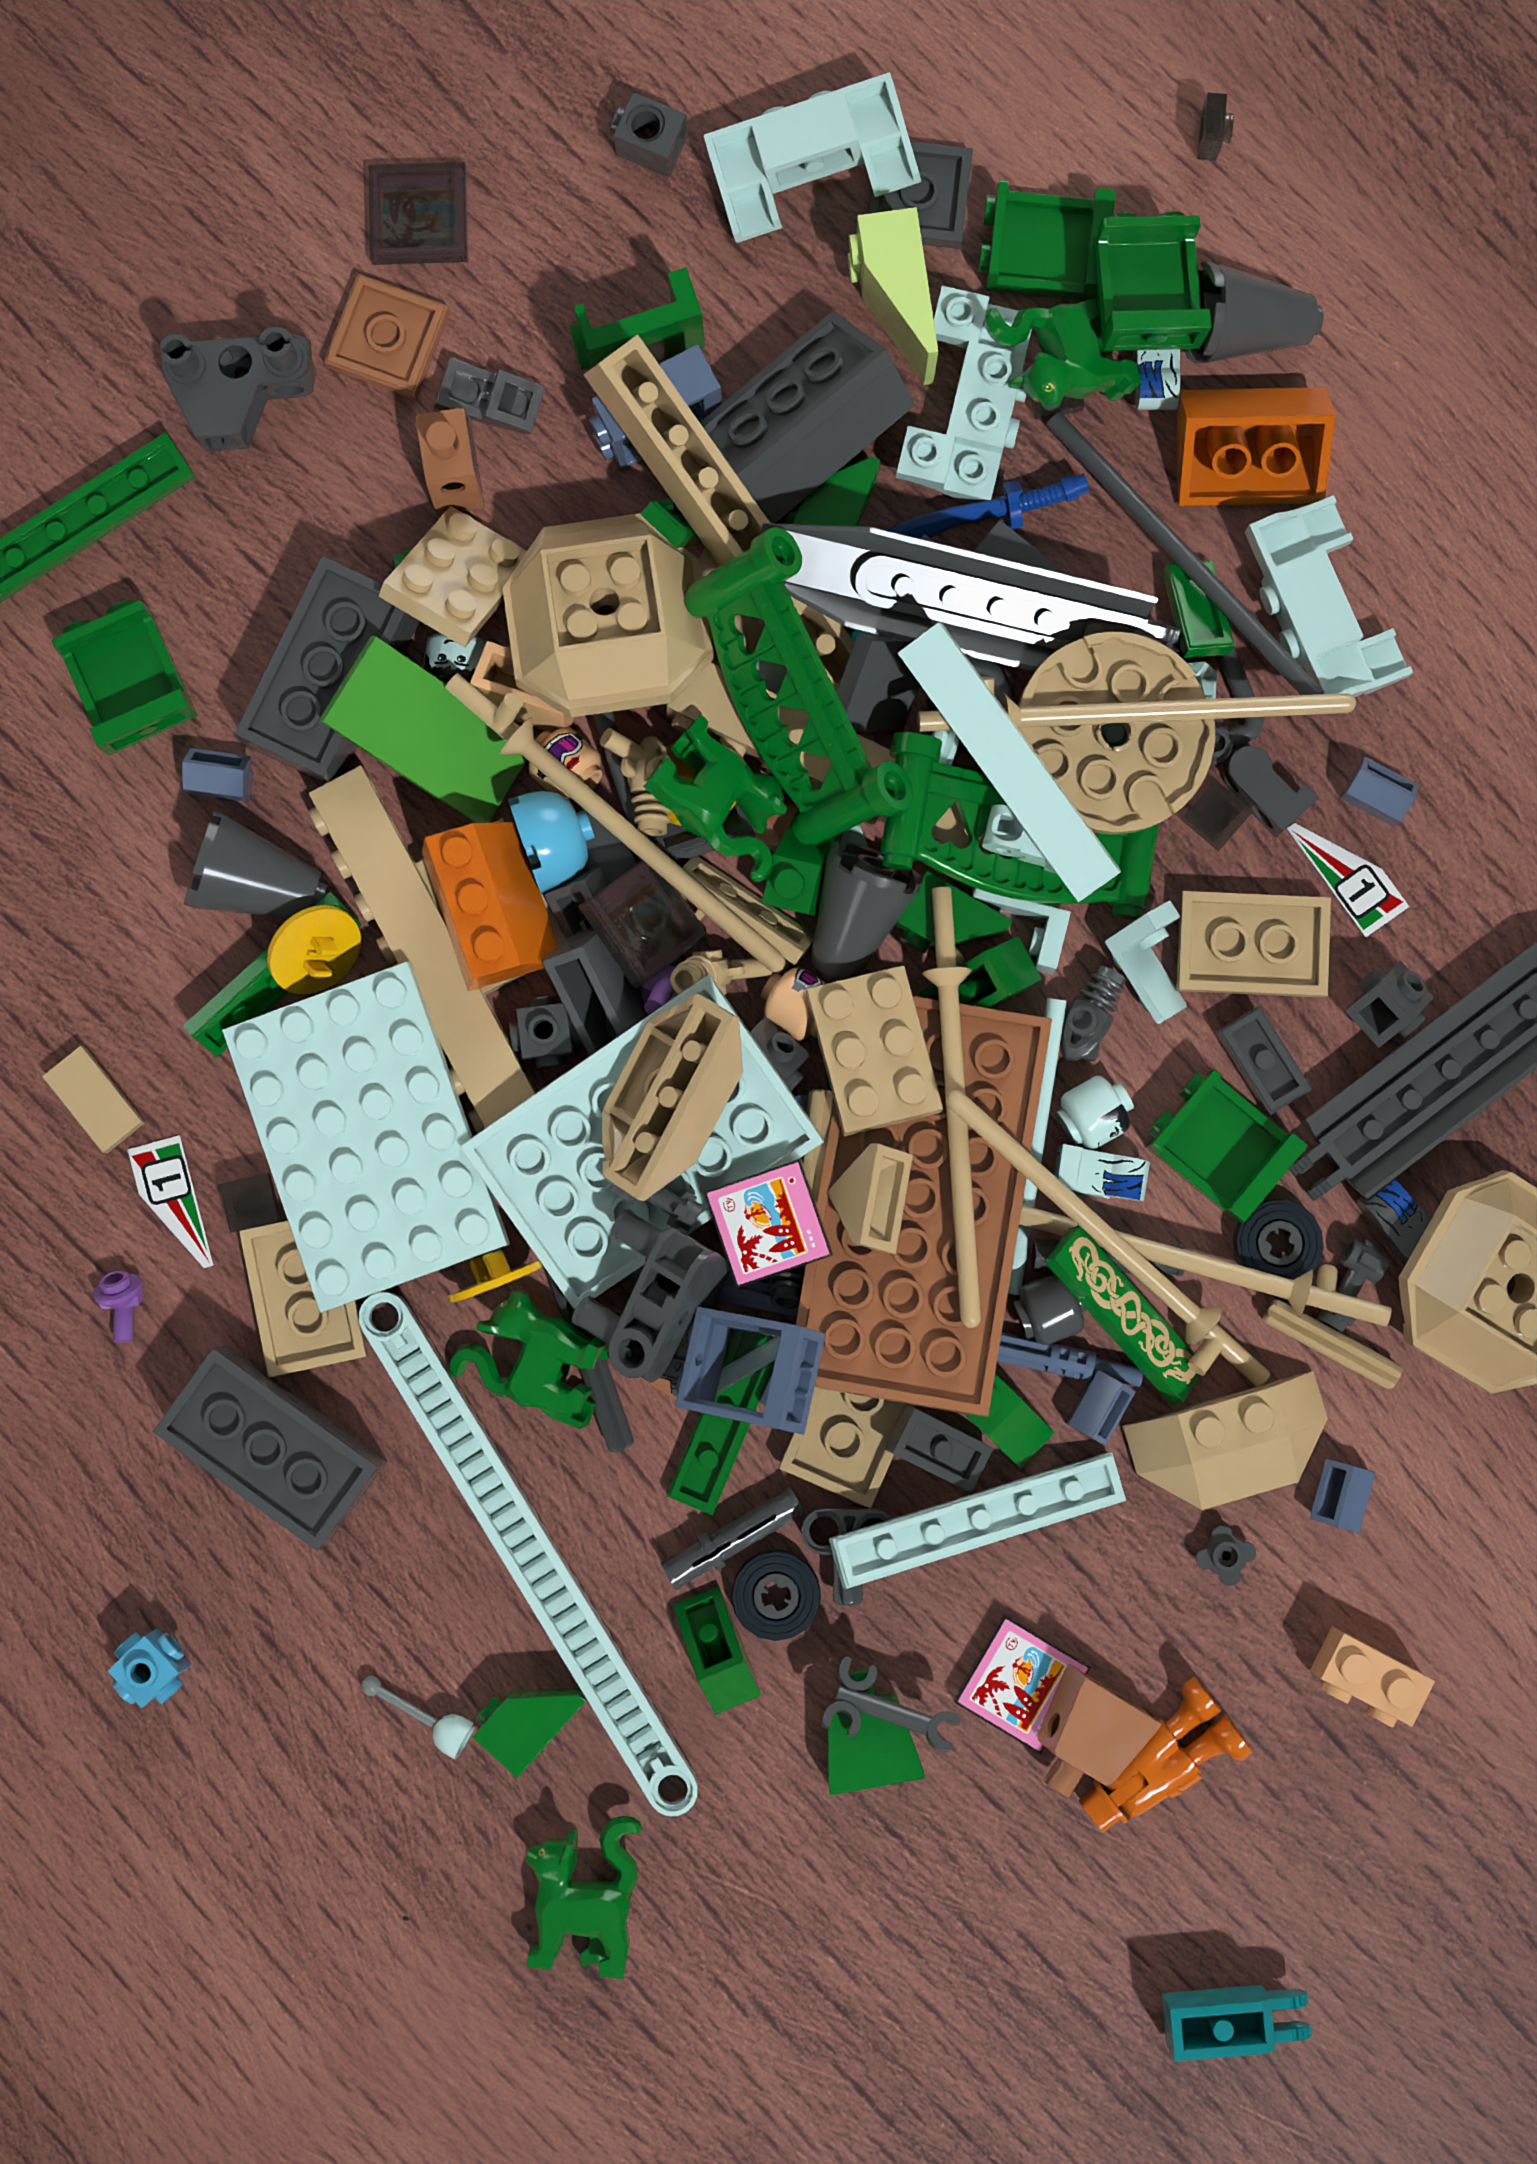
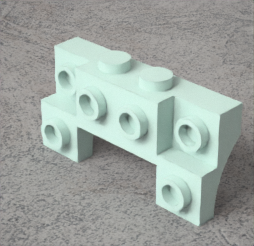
[704,72,921,243]
[896,286,1032,504]
[1244,495,1413,697]

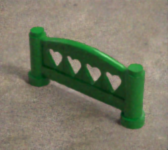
[684,527,913,845]
[880,732,1159,920]

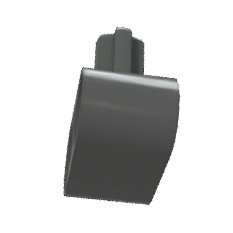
[801,1505,893,1606]

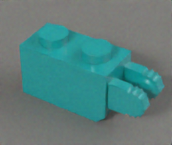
[1162,1985,1312,2062]

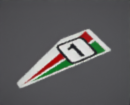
[1287,823,1409,937]
[127,1135,214,1268]

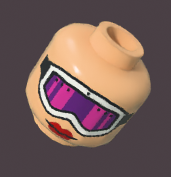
[529,728,602,800]
[760,967,826,1041]

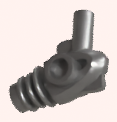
[1060,965,1127,1061]

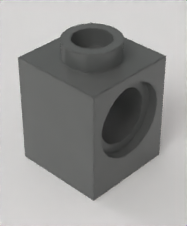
[610,93,688,177]

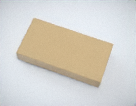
[42,1046,146,1154]

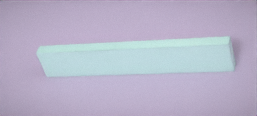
[898,621,1121,902]
[829,1452,1126,1589]

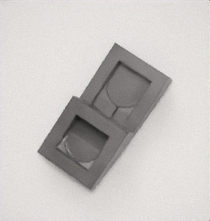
[434,357,545,434]

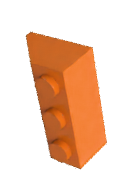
[1176,387,1336,506]
[422,822,558,991]

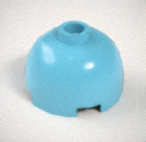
[508,790,595,893]

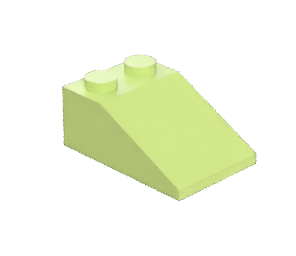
[848,207,938,385]

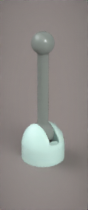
[361,1676,476,1760]

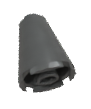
[1184,261,1324,363]
[184,811,328,918]
[810,842,923,983]

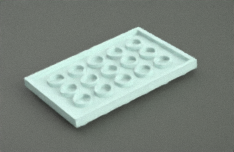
[222,961,511,1312]
[460,974,824,1310]

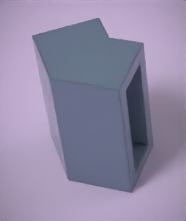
[182,748,254,803]
[1340,757,1419,827]
[1065,1370,1136,1446]
[1310,1458,1375,1533]

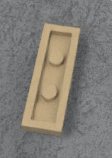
[671,856,814,975]

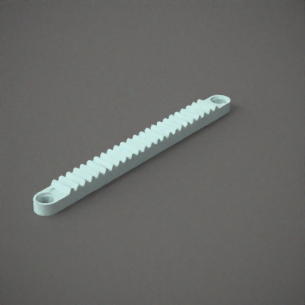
[359,1292,698,1816]

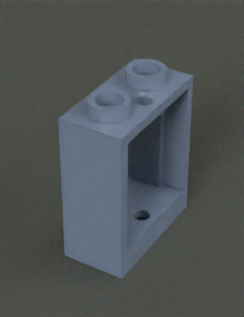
[589,344,722,471]
[675,1306,826,1435]

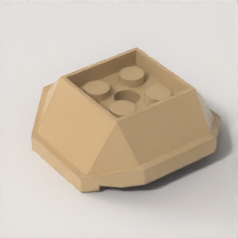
[502,513,714,718]
[1398,1170,1537,1394]

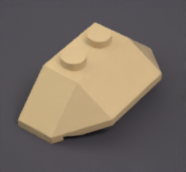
[602,993,743,1201]
[1122,1370,1328,1510]

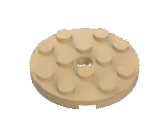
[1017,632,1215,834]

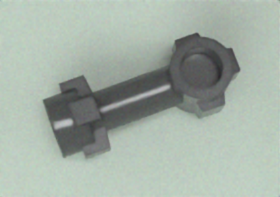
[607,1182,704,1232]
[1316,1238,1390,1333]

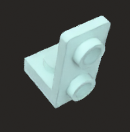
[971,888,1071,975]
[1104,900,1187,1024]

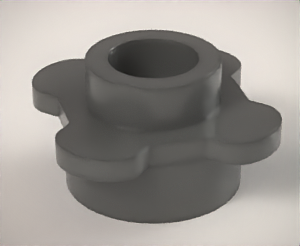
[1196,1525,1256,1586]

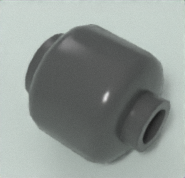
[1013,1274,1088,1345]

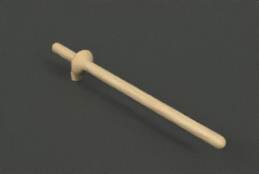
[445,673,785,972]
[917,676,1356,732]
[922,887,981,1328]
[946,1090,1270,1387]
[1019,1204,1392,1327]

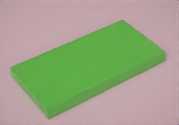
[319,636,527,823]

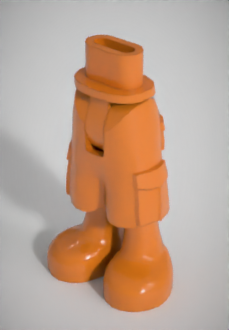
[1079,1676,1253,1833]

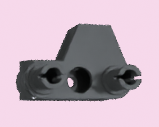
[160,326,316,452]
[572,1209,732,1383]

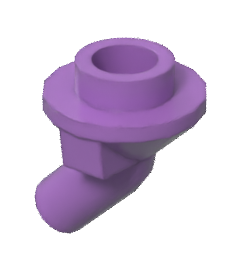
[641,965,679,1014]
[93,1271,144,1343]

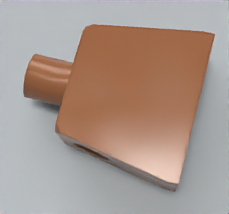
[1038,1664,1162,1798]

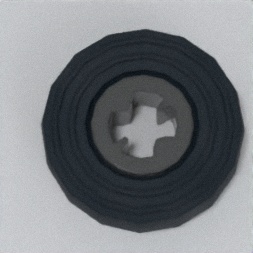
[1233,1199,1324,1280]
[731,1549,821,1641]

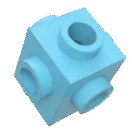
[107,1628,192,1708]

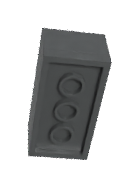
[700,311,915,524]
[234,556,420,784]
[152,1346,388,1551]

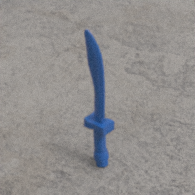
[886,473,1090,539]

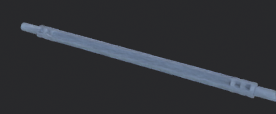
[624,1264,1143,1387]

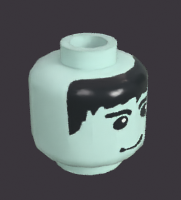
[423,632,486,685]
[1056,1076,1134,1150]

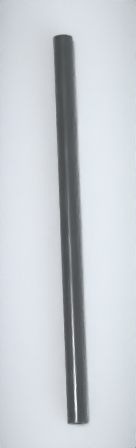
[1047,412,1324,695]

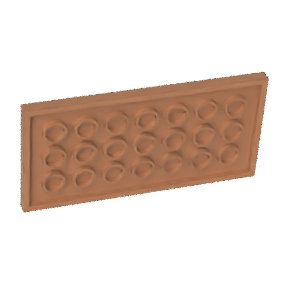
[796,996,1052,1417]

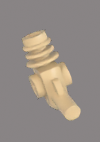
[600,728,677,836]
[670,949,773,995]

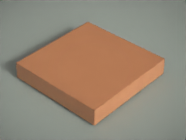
[324,274,450,400]

